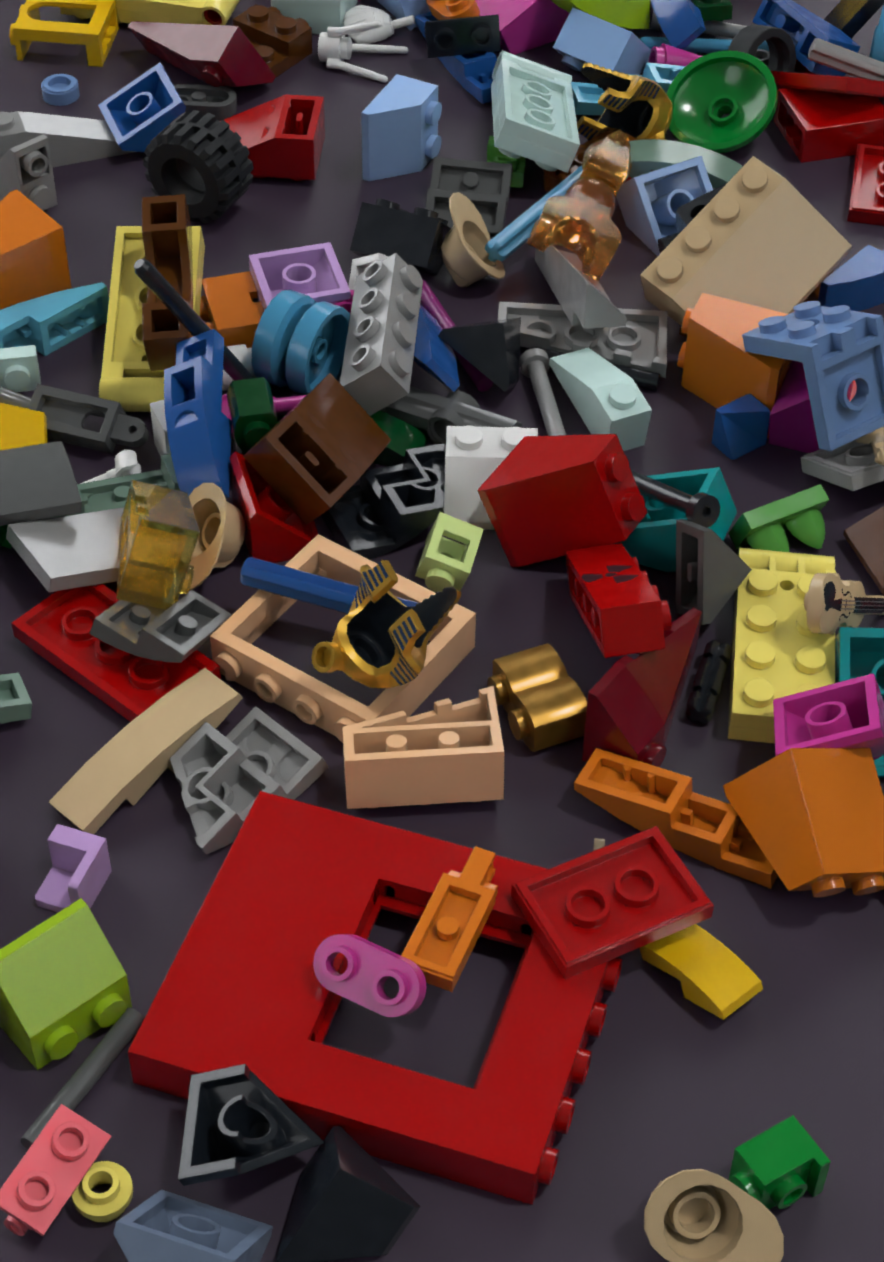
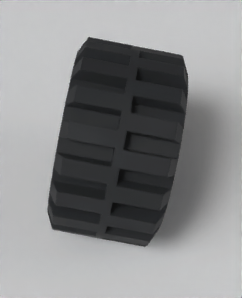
[143,110,254,223]

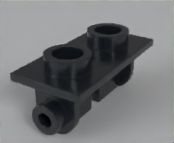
[424,14,501,58]

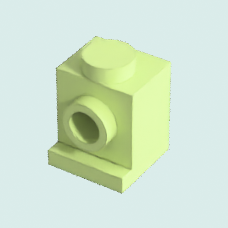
[415,512,484,592]

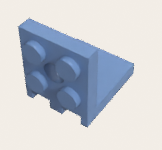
[742,301,884,451]

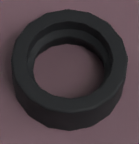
[728,24,796,92]

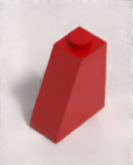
[774,88,884,163]

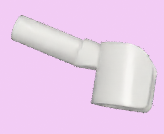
[80,450,141,484]

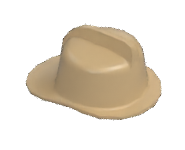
[441,192,505,288]
[172,483,246,591]
[644,1169,784,1262]

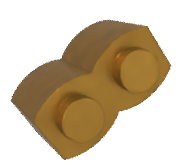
[487,643,587,752]

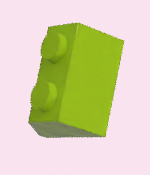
[0,898,132,1071]

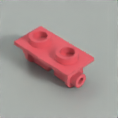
[0,1104,111,1236]

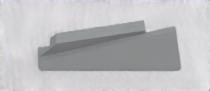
[535,230,627,329]

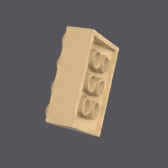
[640,156,852,326]

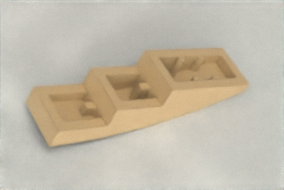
[49,668,243,834]

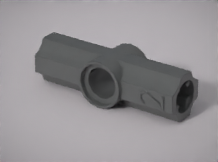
[386,386,522,446]

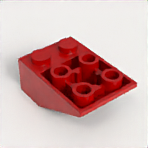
[220,94,325,181]

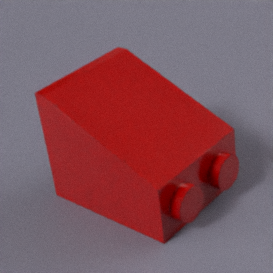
[477,434,648,567]

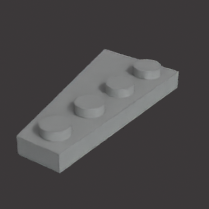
[498,301,667,378]

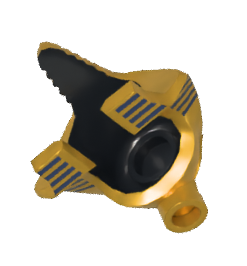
[577,63,673,140]
[311,560,461,688]

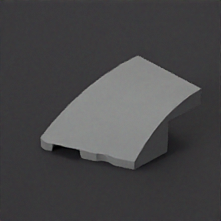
[170,706,329,854]

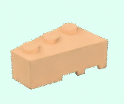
[342,686,504,809]

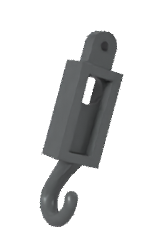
[0,384,149,454]

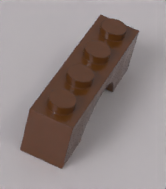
[142,194,194,371]

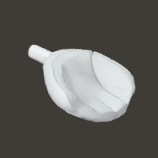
[343,5,415,44]

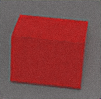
[229,451,319,563]

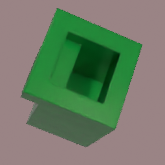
[729,1115,831,1210]

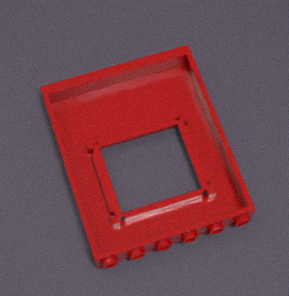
[128,791,623,1205]

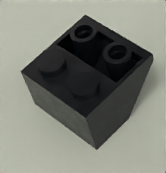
[350,199,451,275]

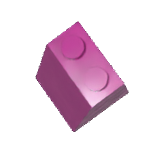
[476,0,569,55]

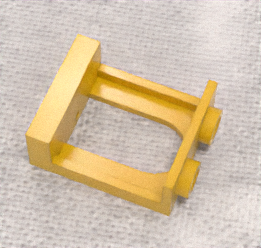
[9,0,119,67]

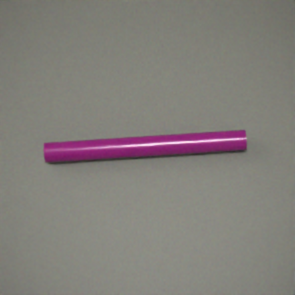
[420,279,493,392]

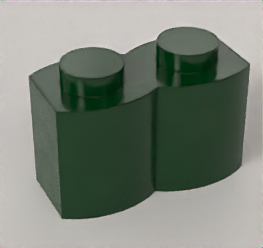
[227,377,278,455]

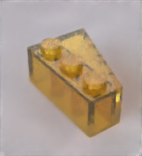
[116,480,200,610]

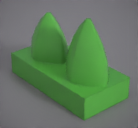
[728,484,829,552]

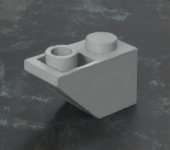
[0,134,58,211]

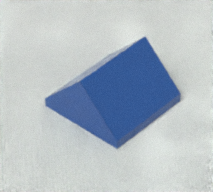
[98,63,186,152]

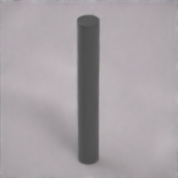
[20,1008,144,1150]

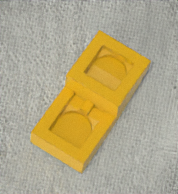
[640,924,763,1020]

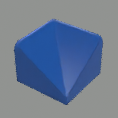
[711,393,771,460]

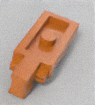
[401,846,498,992]

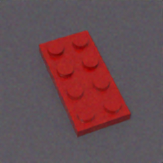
[11,584,221,722]

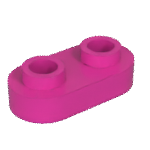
[313,934,427,1017]

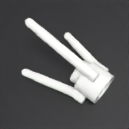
[318,20,409,83]

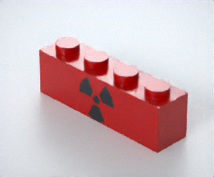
[565,543,672,658]

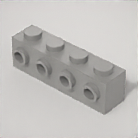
[340,253,423,416]

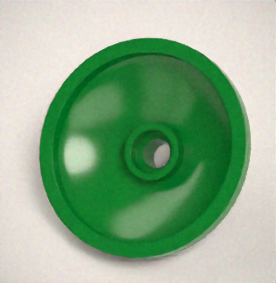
[666,50,778,154]

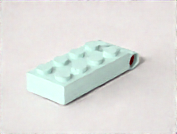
[491,50,580,173]

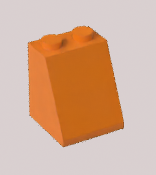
[0,189,72,310]
[677,293,792,438]
[723,748,884,898]

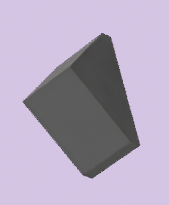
[675,519,752,625]

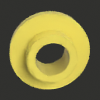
[71,1161,133,1222]

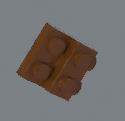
[233,4,313,84]

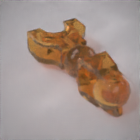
[526,130,632,281]

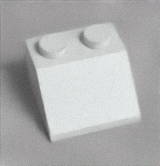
[444,425,538,530]

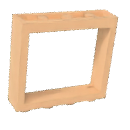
[210,534,476,743]

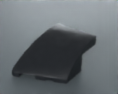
[321,443,446,560]

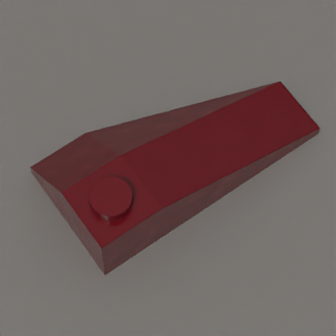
[128,21,276,87]
[582,607,702,767]

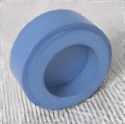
[41,74,80,106]

